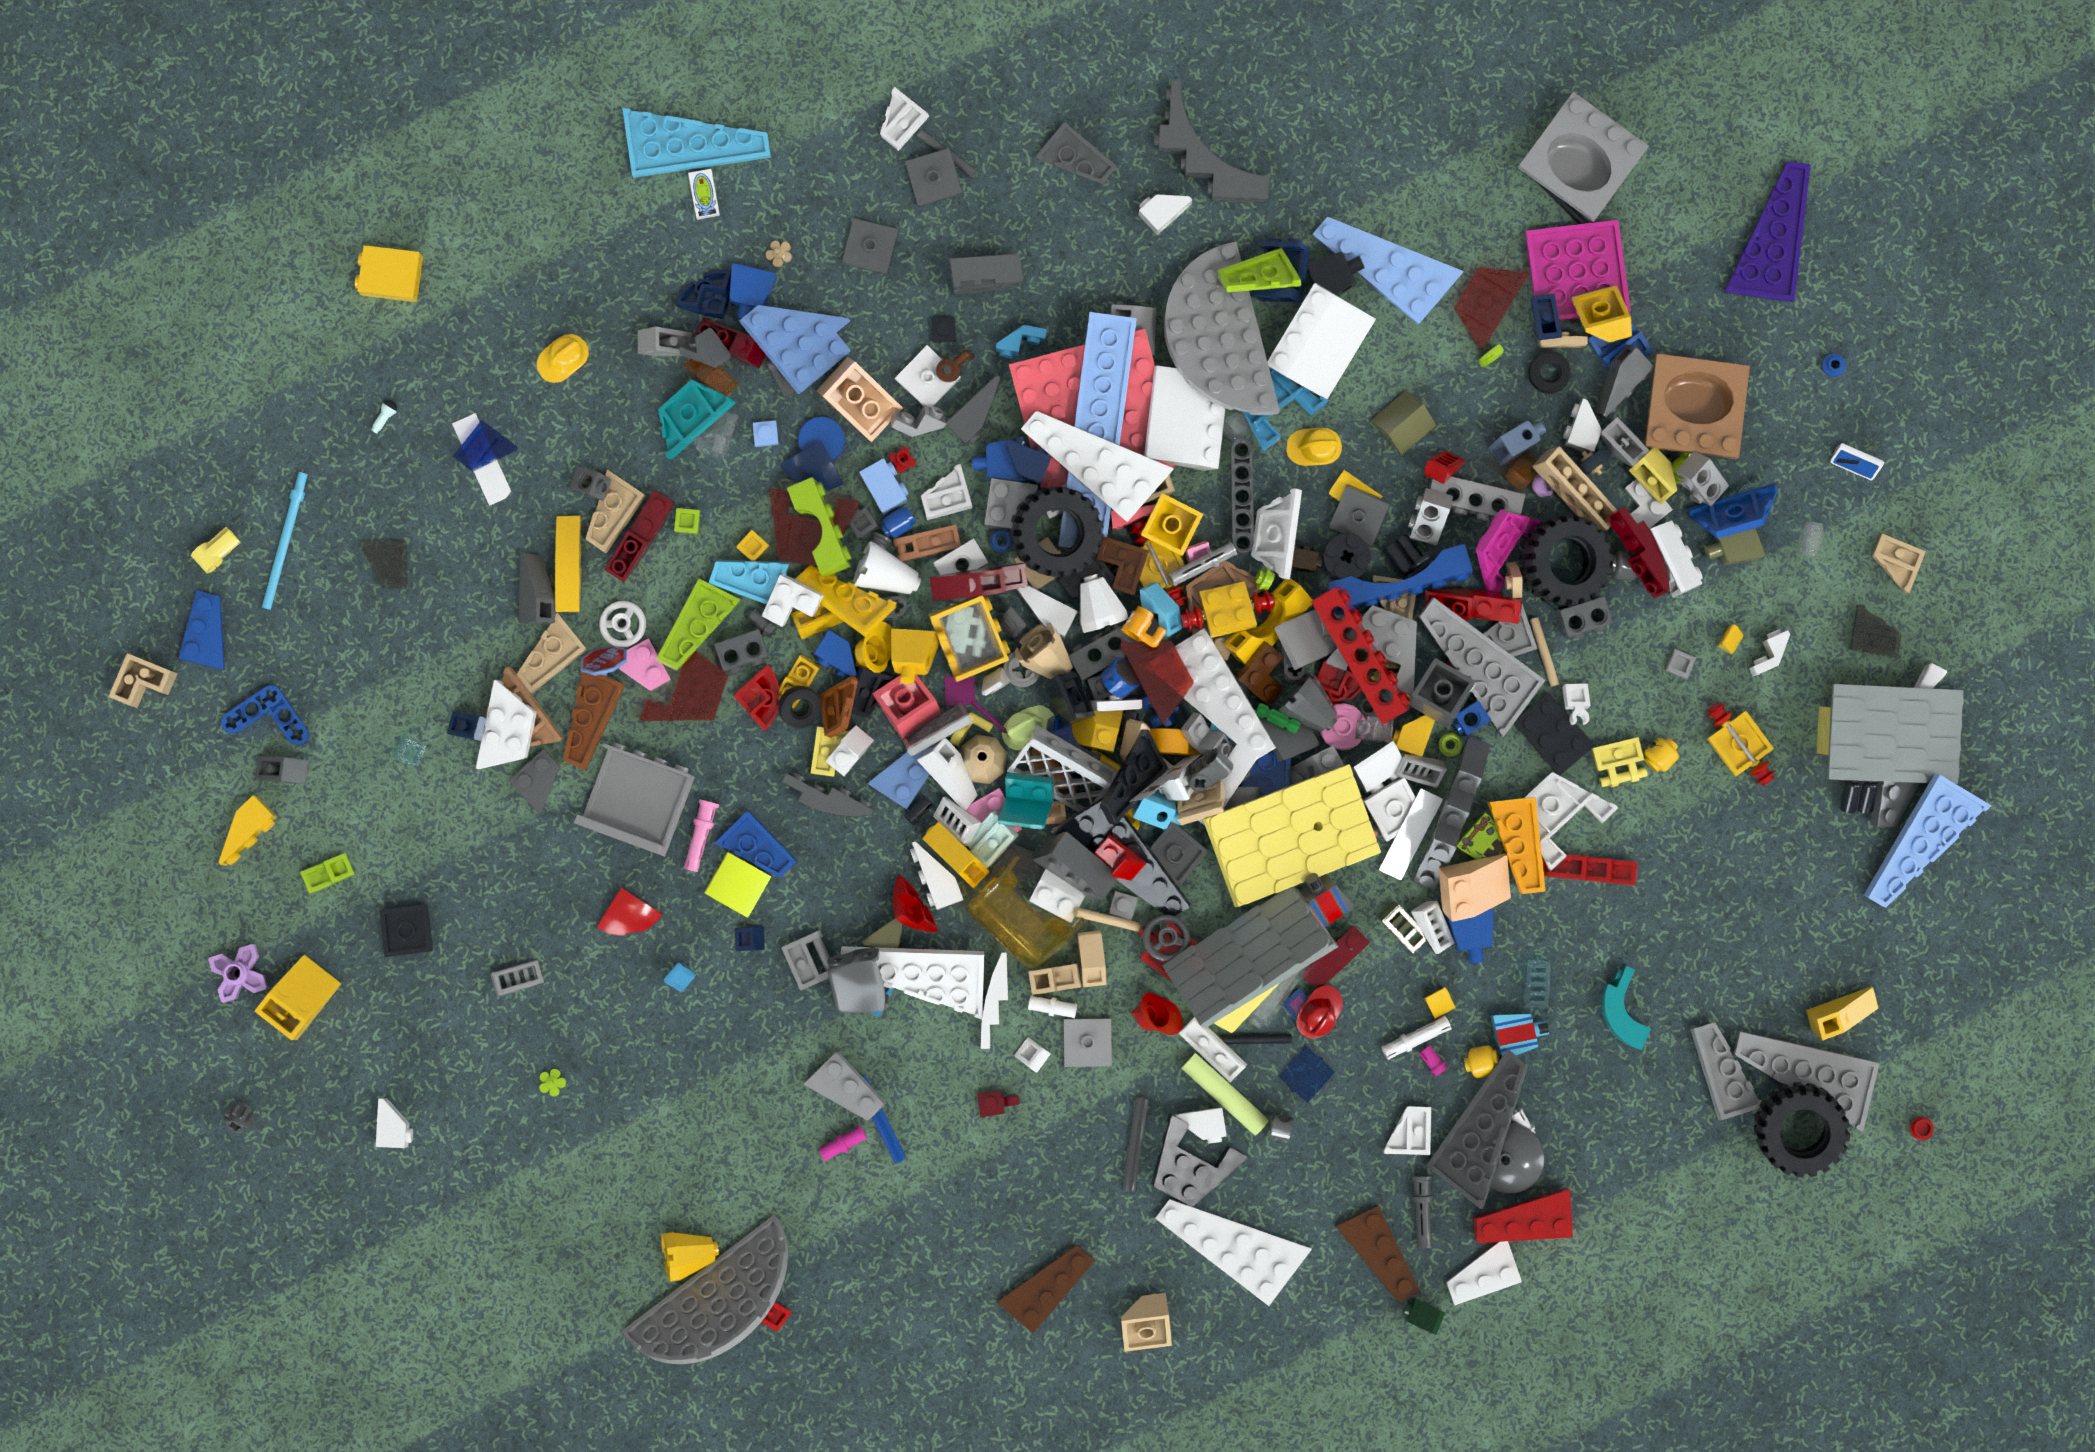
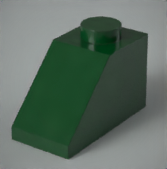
[1403,1298,1445,1335]

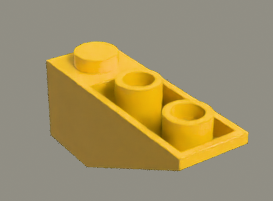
[218,795,278,866]
[1806,986,1878,1040]

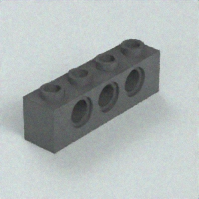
[1069,617,1160,682]

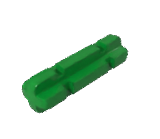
[1255,703,1301,734]

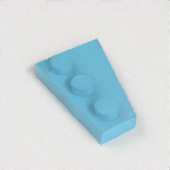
[709,560,790,604]

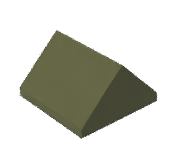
[1371,391,1436,455]

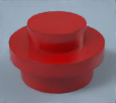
[1909,1117,1934,1140]

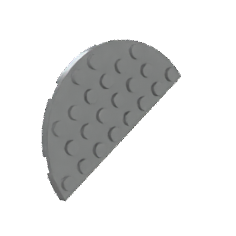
[1164,242,1280,415]
[622,1215,788,1364]

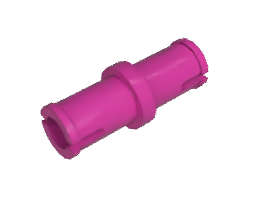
[818,1125,867,1161]

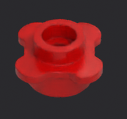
[889,447,916,473]

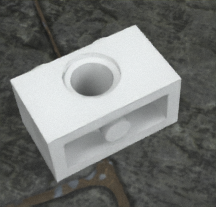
[934,539,989,575]

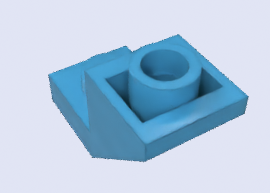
[996,325,1047,358]

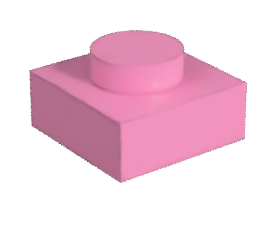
[1185,541,1212,570]

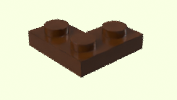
[1097,537,1149,596]
[1235,641,1284,707]

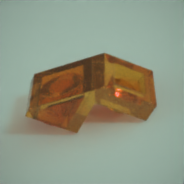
[684,359,738,396]

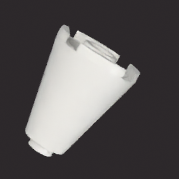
[853,541,921,594]

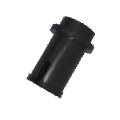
[1117,710,1141,738]
[904,795,934,825]

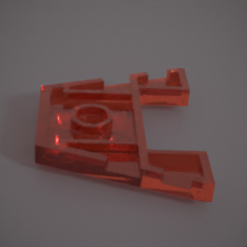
[769,488,859,567]
[639,633,729,721]

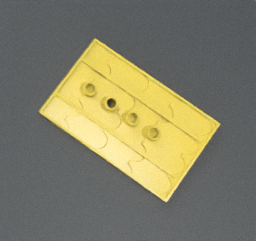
[1203,764,1381,907]

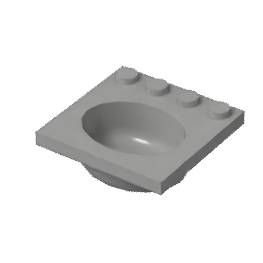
[1518,92,1649,222]

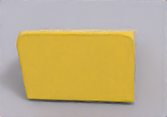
[1717,624,1743,654]
[1423,987,1455,1019]

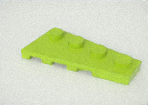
[656,579,741,671]

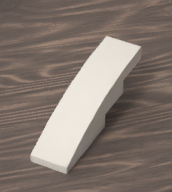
[981,953,1008,1049]

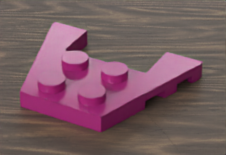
[1476,509,1542,592]

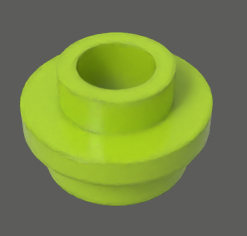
[1255,567,1275,590]
[1438,733,1462,757]

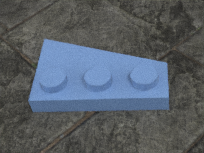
[867,749,930,809]

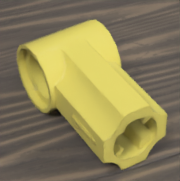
[191,527,241,574]

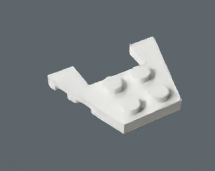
[1525,772,1618,871]

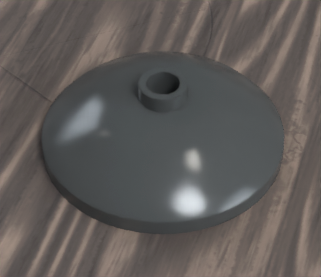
[1490,1122,1545,1193]

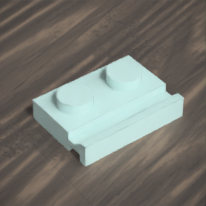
[964,810,1019,868]

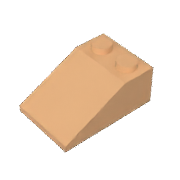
[816,357,903,442]
[1439,853,1511,922]

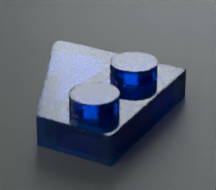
[453,420,518,472]

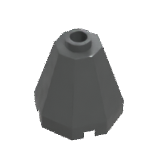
[1277,672,1337,732]

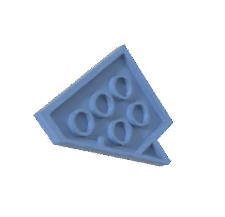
[739,305,851,394]

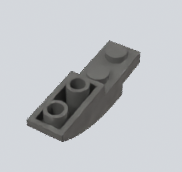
[782,772,875,817]

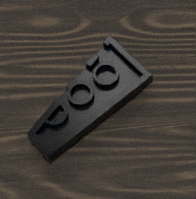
[1100,730,1168,824]

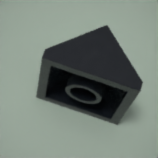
[1045,672,1096,728]

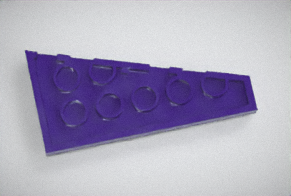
[1724,161,1811,302]

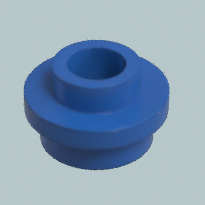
[1822,353,1846,377]
[990,529,1013,553]

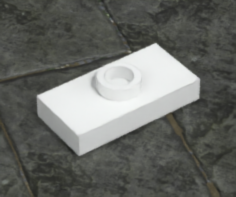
[1090,695,1142,711]

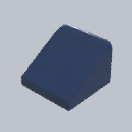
[735,926,765,951]

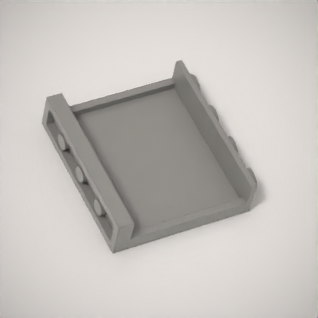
[574,742,695,857]

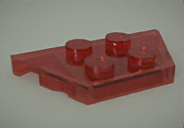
[1454,267,1530,350]
[1120,641,1194,724]

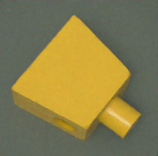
[891,629,939,684]

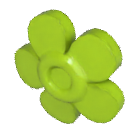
[539,1069,566,1096]

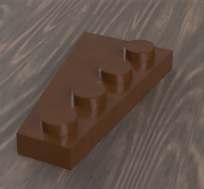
[1336,1205,1420,1302]

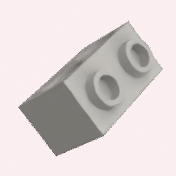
[1676,451,1729,506]
[1408,488,1453,546]

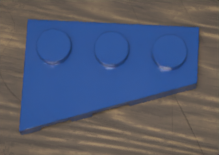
[178,590,225,670]

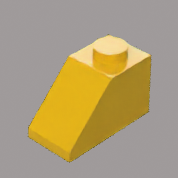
[1391,715,1435,757]

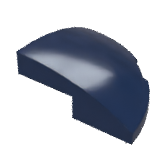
[676,269,731,319]
[781,441,843,490]

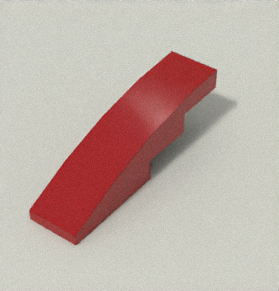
[1542,855,1638,886]

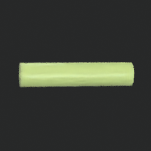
[1181,1053,1269,1136]

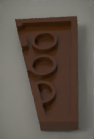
[997,1245,1095,1334]

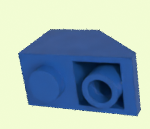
[814,630,857,679]

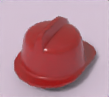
[1296,985,1343,1038]
[1131,992,1183,1036]

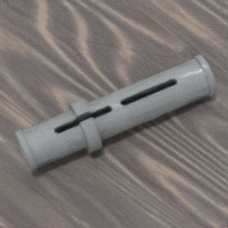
[1168,542,1237,587]

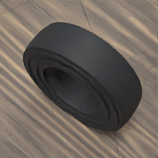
[1528,351,1571,394]
[778,686,821,728]

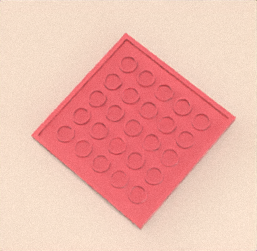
[1009,328,1177,488]

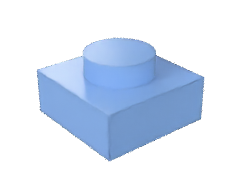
[753,421,779,447]

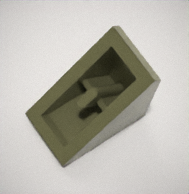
[862,919,903,948]

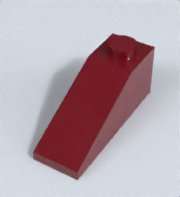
[1301,925,1370,989]

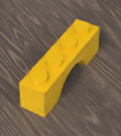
[1224,578,1313,666]

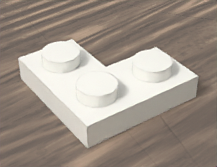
[1624,479,1673,528]
[762,574,824,627]

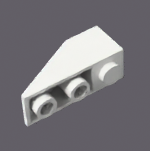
[917,738,977,810]
[910,842,963,910]

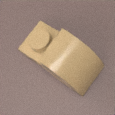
[1028,964,1082,995]

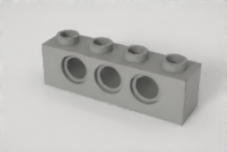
[1429,477,1526,521]

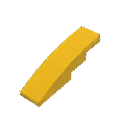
[555,516,581,612]

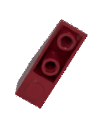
[694,318,766,369]

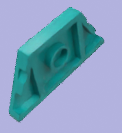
[658,379,736,460]

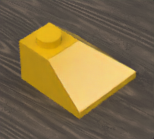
[1572,285,1632,342]
[1140,493,1203,556]
[1068,700,1123,754]

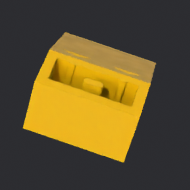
[255,955,342,1040]

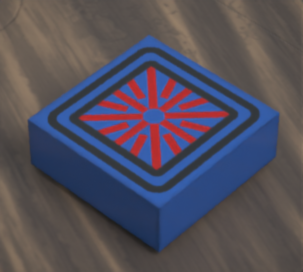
[1282,988,1308,1021]

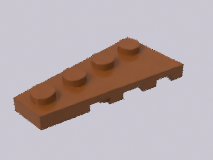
[563,672,625,771]

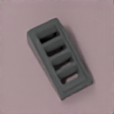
[999,608,1026,640]

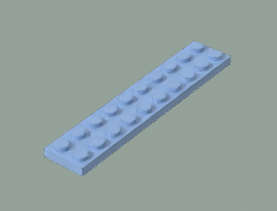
[1058,312,1137,548]

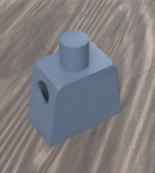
[1488,421,1546,467]

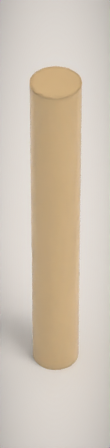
[1529,617,1559,687]
[1074,907,1140,931]

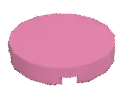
[1320,703,1367,751]

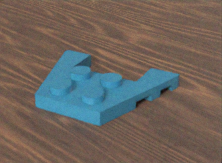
[1242,367,1328,451]

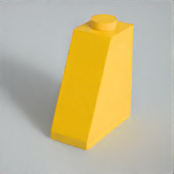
[922,822,990,889]

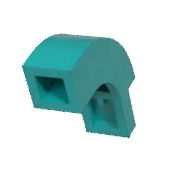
[1601,966,1651,1050]

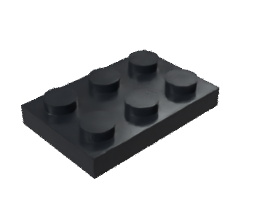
[1514,692,1595,776]

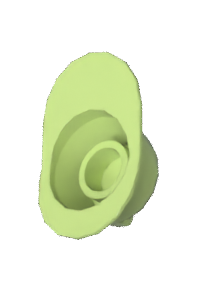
[1002,705,1056,751]

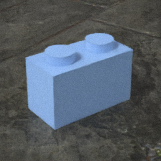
[859,458,909,515]

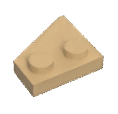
[1872,534,1926,594]

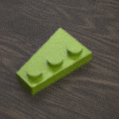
[1217,248,1301,292]

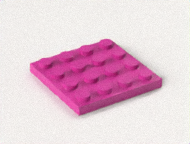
[1525,220,1631,321]

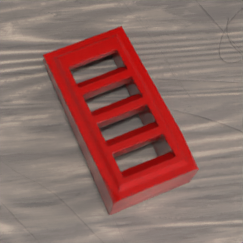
[1424,450,1465,484]

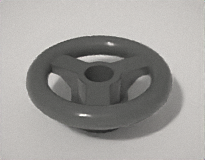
[1143,915,1190,962]

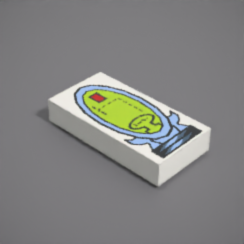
[688,169,720,220]

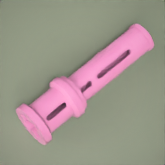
[683,799,719,872]

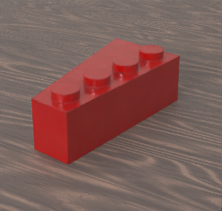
[1473,1187,1573,1243]

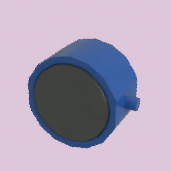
[1101,658,1141,698]

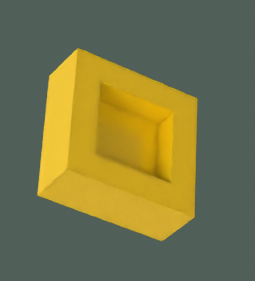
[736,530,770,561]

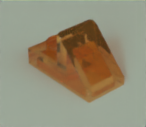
[1504,451,1538,492]

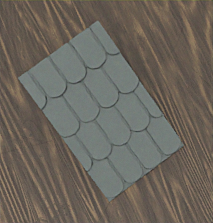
[1817,684,1964,784]
[1162,886,1338,1033]

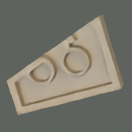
[586,470,646,553]
[517,613,587,694]

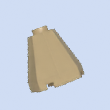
[1014,623,1073,679]
[960,735,1007,784]

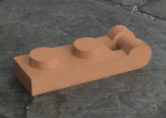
[892,525,961,562]

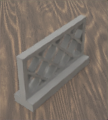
[1007,725,1118,812]

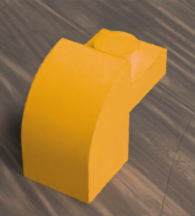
[1150,729,1199,756]

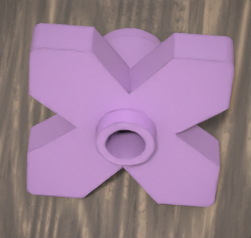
[208,944,269,1003]

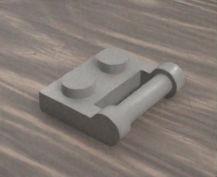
[781,930,830,991]

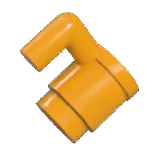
[1121,606,1166,647]

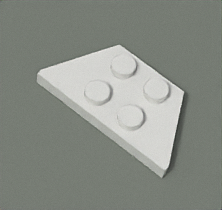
[1251,489,1302,580]
[476,680,537,769]

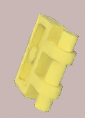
[1592,737,1647,788]

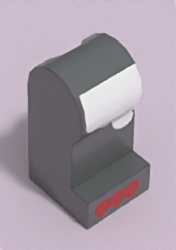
[1266,1113,1294,1141]

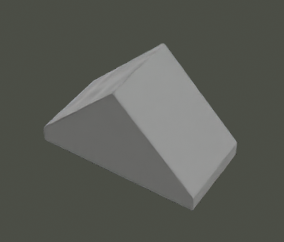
[1600,417,1650,467]

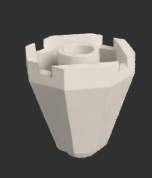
[1080,574,1128,633]

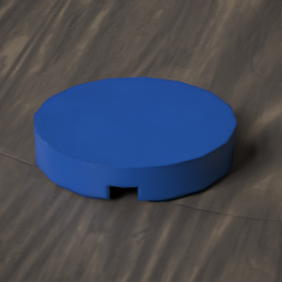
[798,417,845,461]

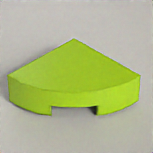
[1478,344,1504,367]

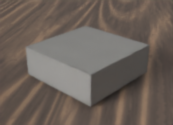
[1665,649,1696,680]

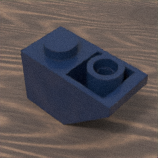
[1005,438,1051,486]

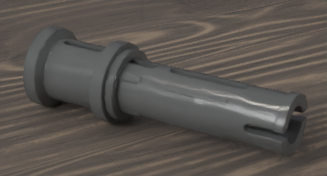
[1411,1175,1433,1248]

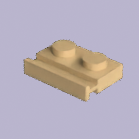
[1177,781,1225,825]

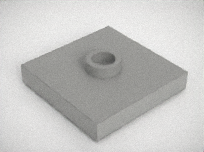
[1064,1019,1112,1067]

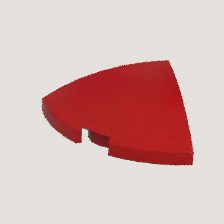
[1316,658,1362,706]
[733,665,780,731]
[893,875,938,933]
[597,888,663,935]

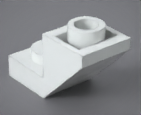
[1749,629,1790,677]

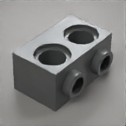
[1556,595,1613,640]
[714,629,770,675]

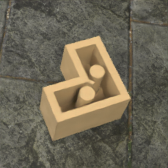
[109,653,177,708]

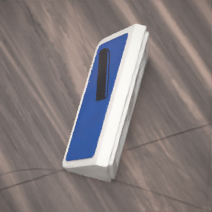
[1830,443,1884,480]

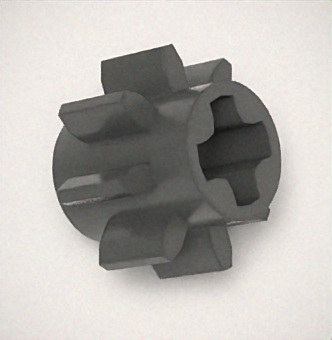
[223,1103,255,1132]

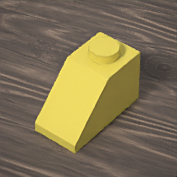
[1629,448,1677,504]

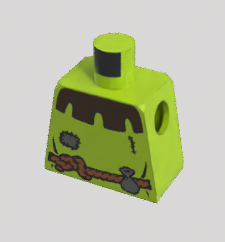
[1456,812,1509,865]

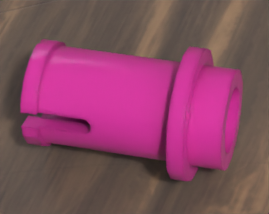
[1419,1045,1447,1076]

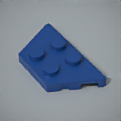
[1687,483,1778,538]

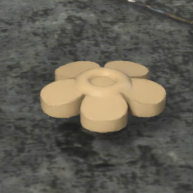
[766,241,792,267]

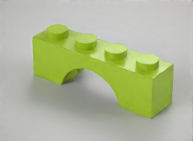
[787,477,852,577]

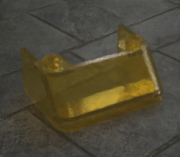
[967,855,1085,969]

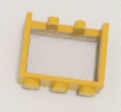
[928,596,1011,682]

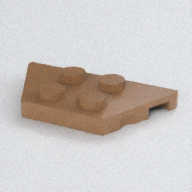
[1186,560,1264,635]
[485,666,565,747]

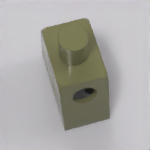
[1704,528,1765,565]

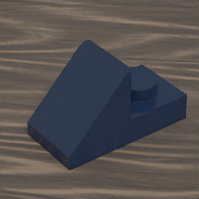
[1530,293,1562,340]
[447,711,487,742]

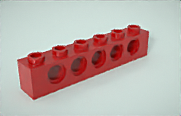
[1311,586,1410,725]

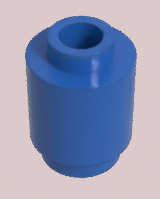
[880,507,916,539]

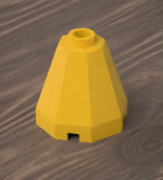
[661,1232,719,1282]

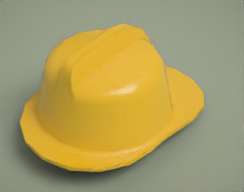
[537,334,589,383]
[1286,428,1342,466]
[855,621,892,673]

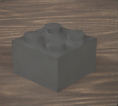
[1408,658,1476,728]

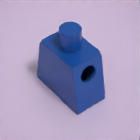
[730,263,777,320]
[972,437,1025,483]
[1446,908,1493,964]

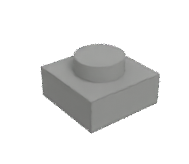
[1109,891,1138,920]

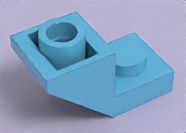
[1140,582,1182,637]

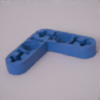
[221,686,310,746]

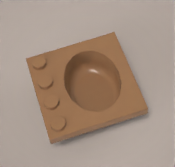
[1644,354,1750,459]

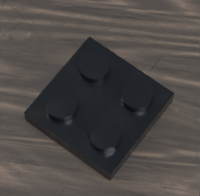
[379,904,433,957]

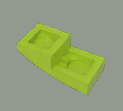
[300,853,355,895]

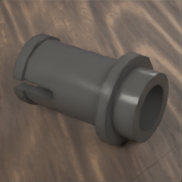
[747,609,778,638]

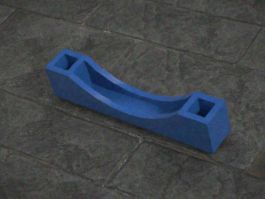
[1328,544,1473,615]

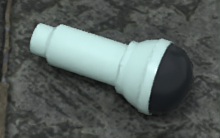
[371,400,397,433]

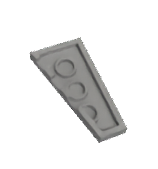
[1690,1022,1762,1120]

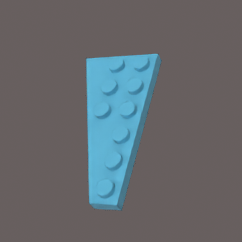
[622,108,771,178]

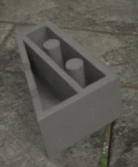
[950,252,1023,296]
[1032,831,1118,901]

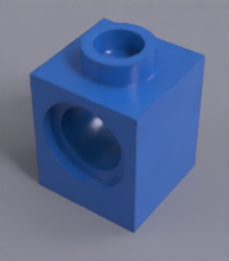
[1452,700,1491,737]

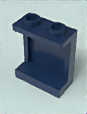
[1250,238,1310,303]

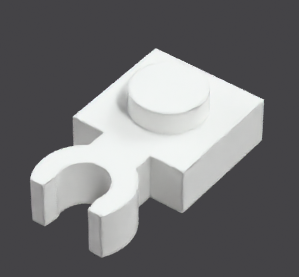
[1562,684,1591,725]

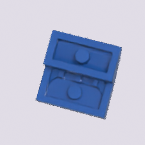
[1588,321,1653,370]

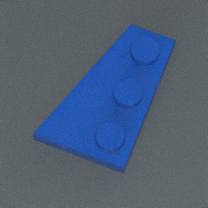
[714,810,798,878]

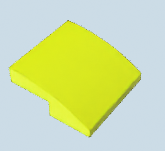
[704,852,771,918]

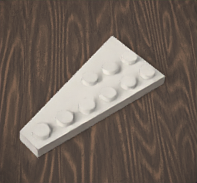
[1021,411,1174,522]
[1146,628,1276,759]
[841,946,984,1019]
[1155,1199,1312,1306]

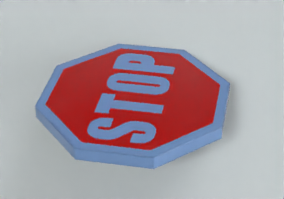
[581,646,627,676]

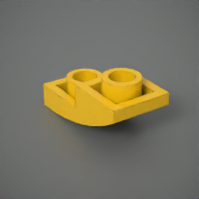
[778,654,821,709]

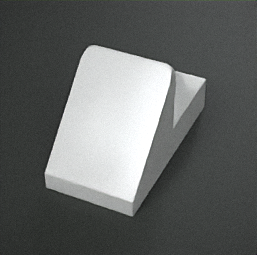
[826,726,874,777]

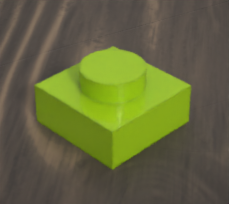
[674,508,701,534]

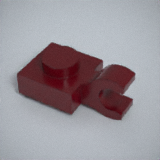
[977,1090,1020,1117]

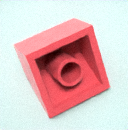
[872,675,942,739]

